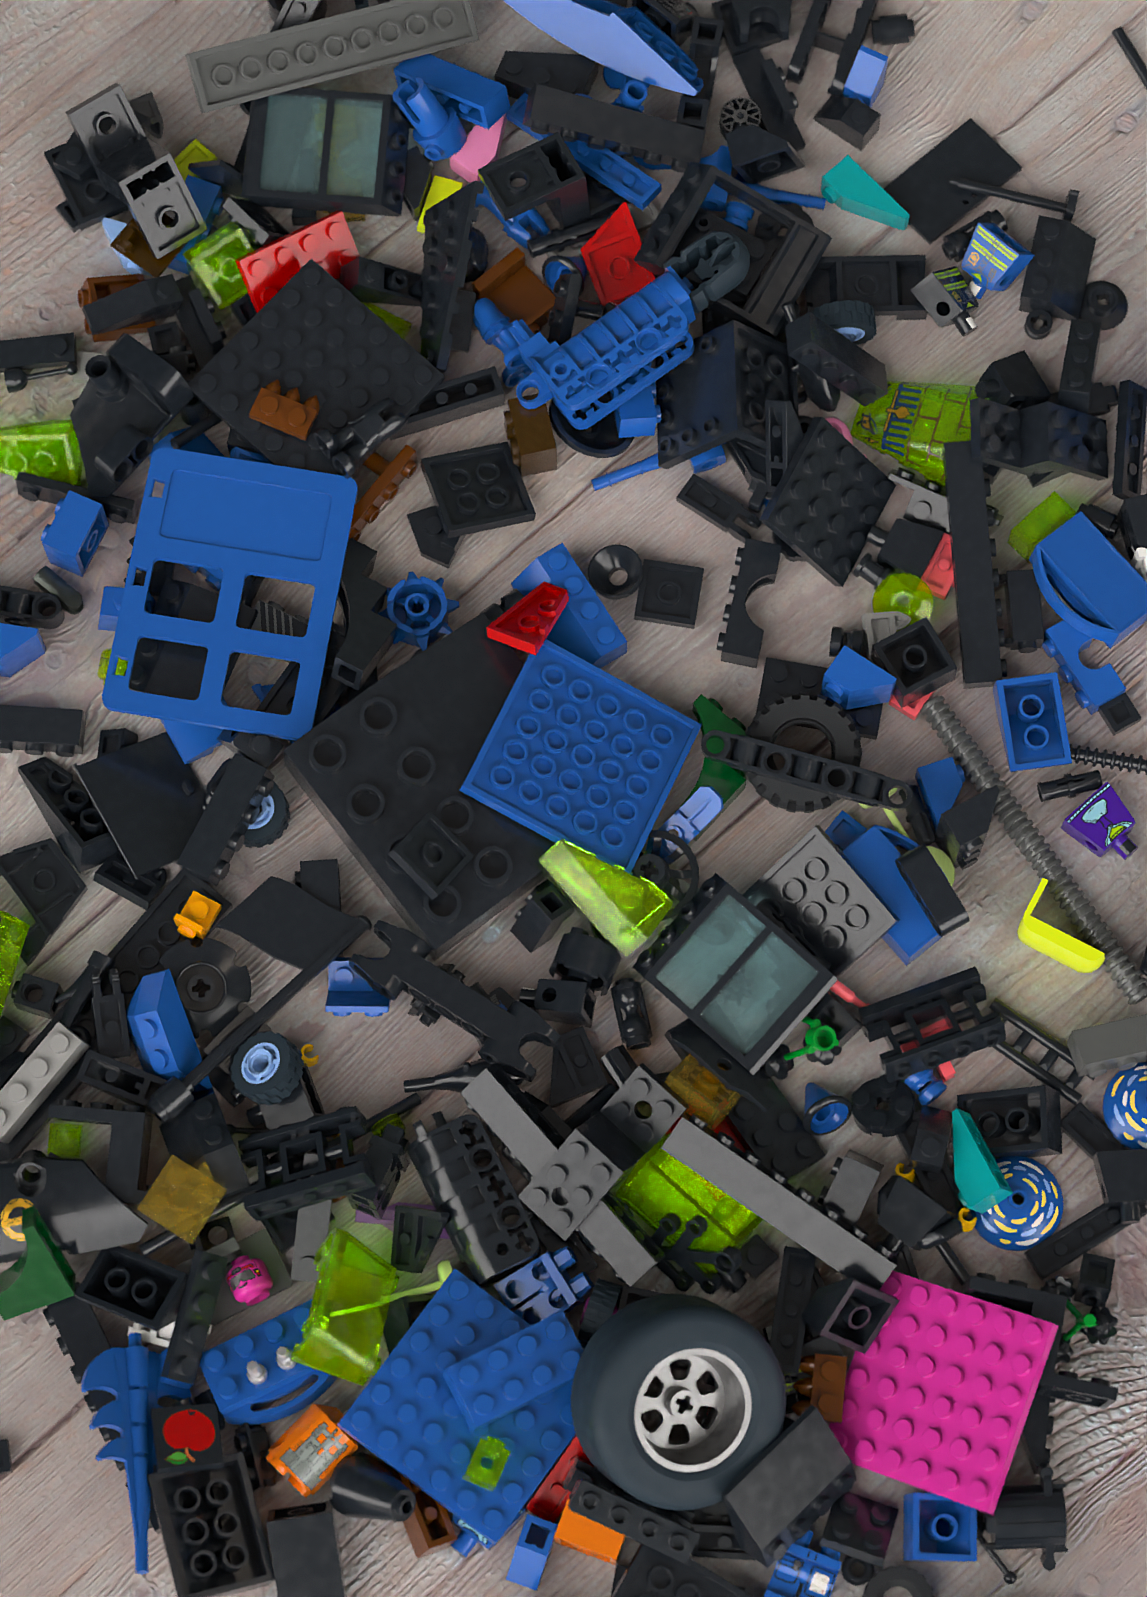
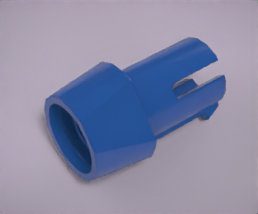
[392,77,467,161]

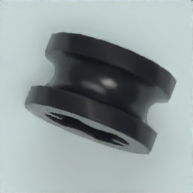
[1024,309,1053,340]

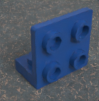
[325,957,391,1017]

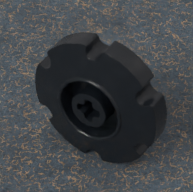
[159,938,251,1039]

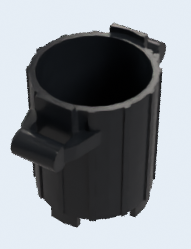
[980,1462,1068,1571]

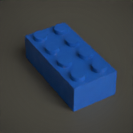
[442,1310,583,1432]

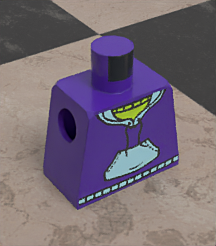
[1061,782,1138,860]

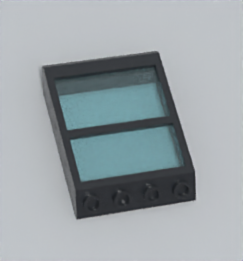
[241,88,410,217]
[633,873,838,1075]

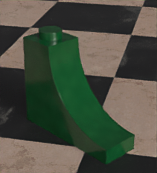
[0,1206,76,1321]

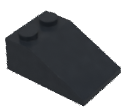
[957,1085,1063,1158]

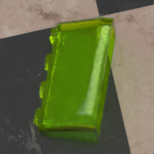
[615,1133,763,1274]

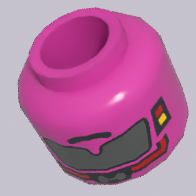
[226,1255,273,1306]

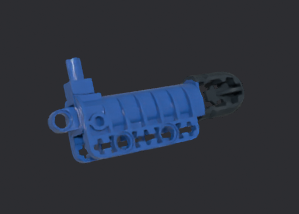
[508,230,750,430]

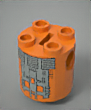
[265,1403,359,1498]

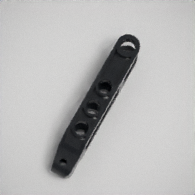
[786,0,879,97]

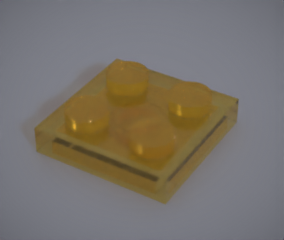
[137,1154,227,1244]

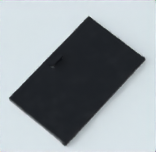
[883,118,1022,245]

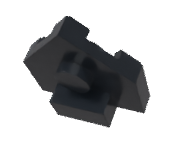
[407,505,466,569]

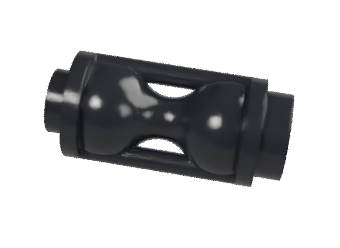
[941,210,1008,262]
[610,978,653,1050]

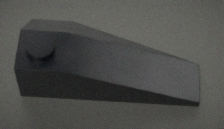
[18,756,118,873]

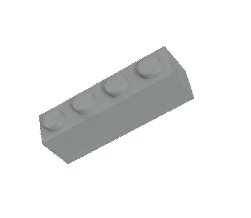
[0,1022,90,1144]

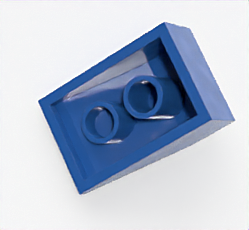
[993,672,1072,772]

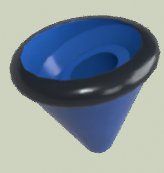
[542,255,588,298]
[802,1082,852,1135]

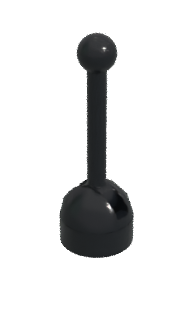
[4,363,78,393]
[977,1512,1017,1584]

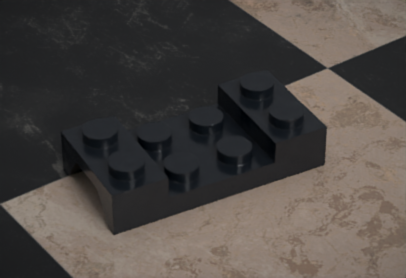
[805,255,928,320]

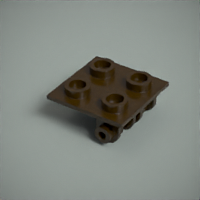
[110,213,190,278]

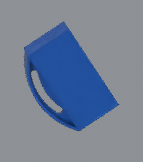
[1029,511,1147,649]
[842,825,948,966]

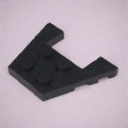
[0,838,88,967]

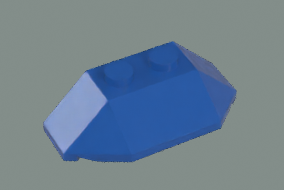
[126,969,212,1093]

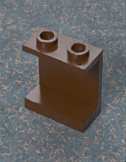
[472,247,555,335]

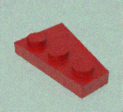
[486,582,569,655]

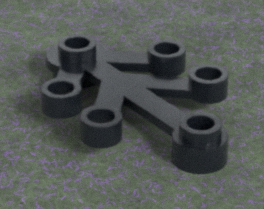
[651,1213,742,1294]

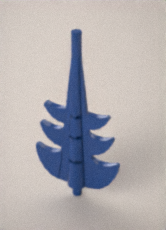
[81,1332,192,1574]

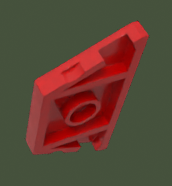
[580,202,655,307]

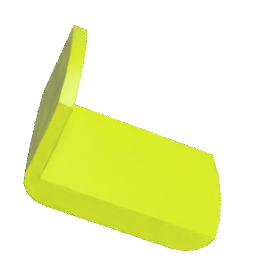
[1017,878,1105,973]

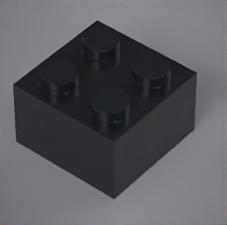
[871,617,957,708]

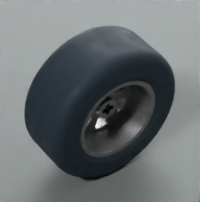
[571,1294,786,1510]

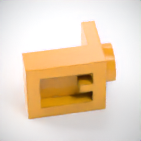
[173,890,222,939]

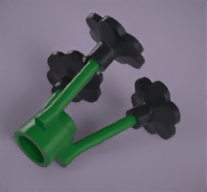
[763,990,842,1080]

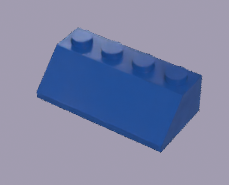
[511,542,627,669]

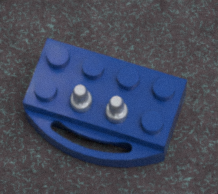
[199,1299,345,1425]

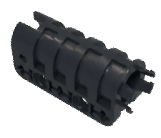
[406,1111,542,1289]

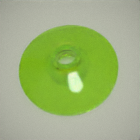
[872,573,934,632]

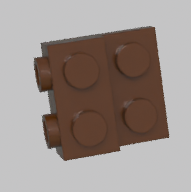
[77,274,156,342]

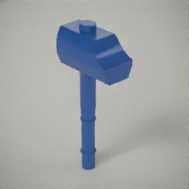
[699,145,826,212]
[591,442,726,491]

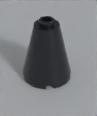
[329,1452,416,1522]

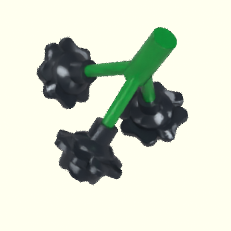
[1043,1275,1118,1364]

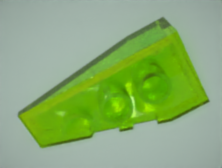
[0,420,83,486]
[539,839,673,957]

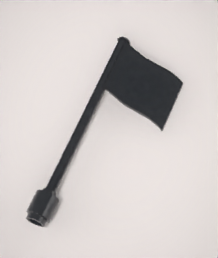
[146,876,372,1123]

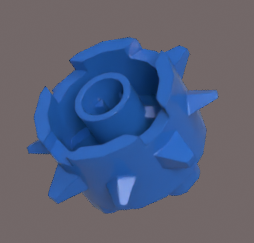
[378,571,460,651]

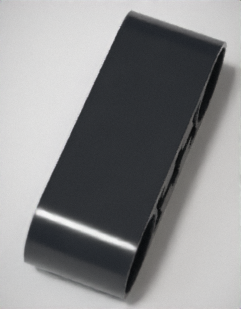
[895,844,970,937]

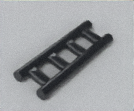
[989,998,1095,1105]

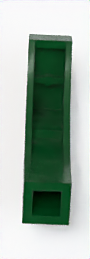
[673,694,747,841]

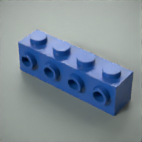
[393,54,511,130]

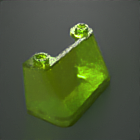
[291,1227,399,1386]

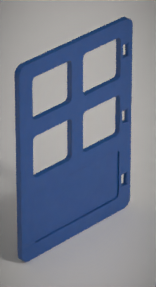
[102,447,358,741]

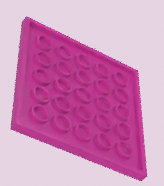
[829,1271,1058,1515]

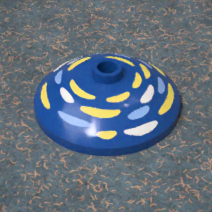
[1102,1062,1147,1150]
[969,1157,1064,1251]

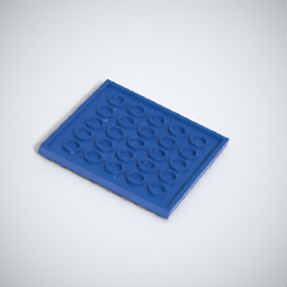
[459,639,702,881]
[337,1268,576,1545]

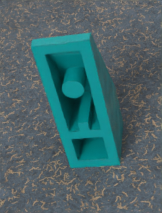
[821,155,910,231]
[952,1108,1013,1214]

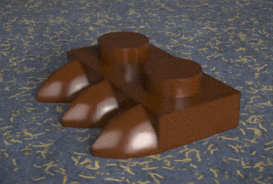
[249,379,319,441]
[791,1354,847,1423]

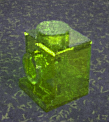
[462,1436,511,1492]

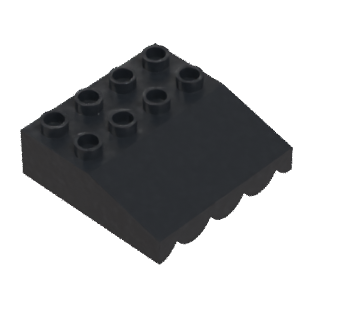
[283,613,577,961]

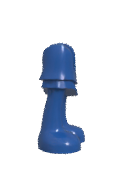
[475,181,550,250]
[473,298,533,387]

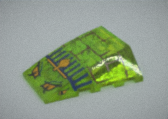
[850,381,988,488]

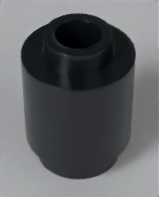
[871,13,915,46]
[1076,503,1120,540]

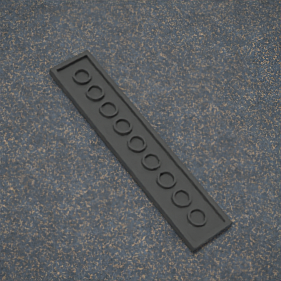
[185,0,479,114]

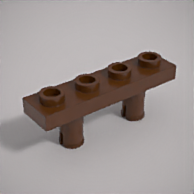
[348,444,418,541]

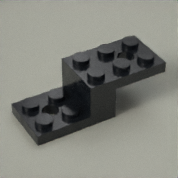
[970,397,1109,481]

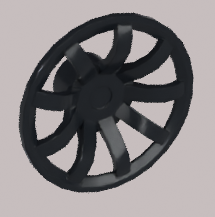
[606,830,699,922]

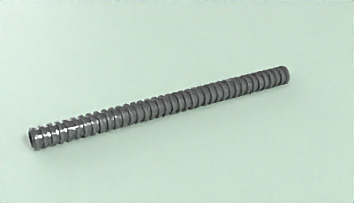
[920,696,1147,1005]

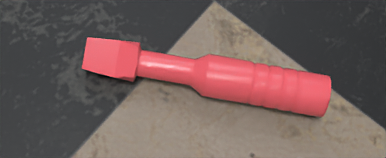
[830,980,870,1008]

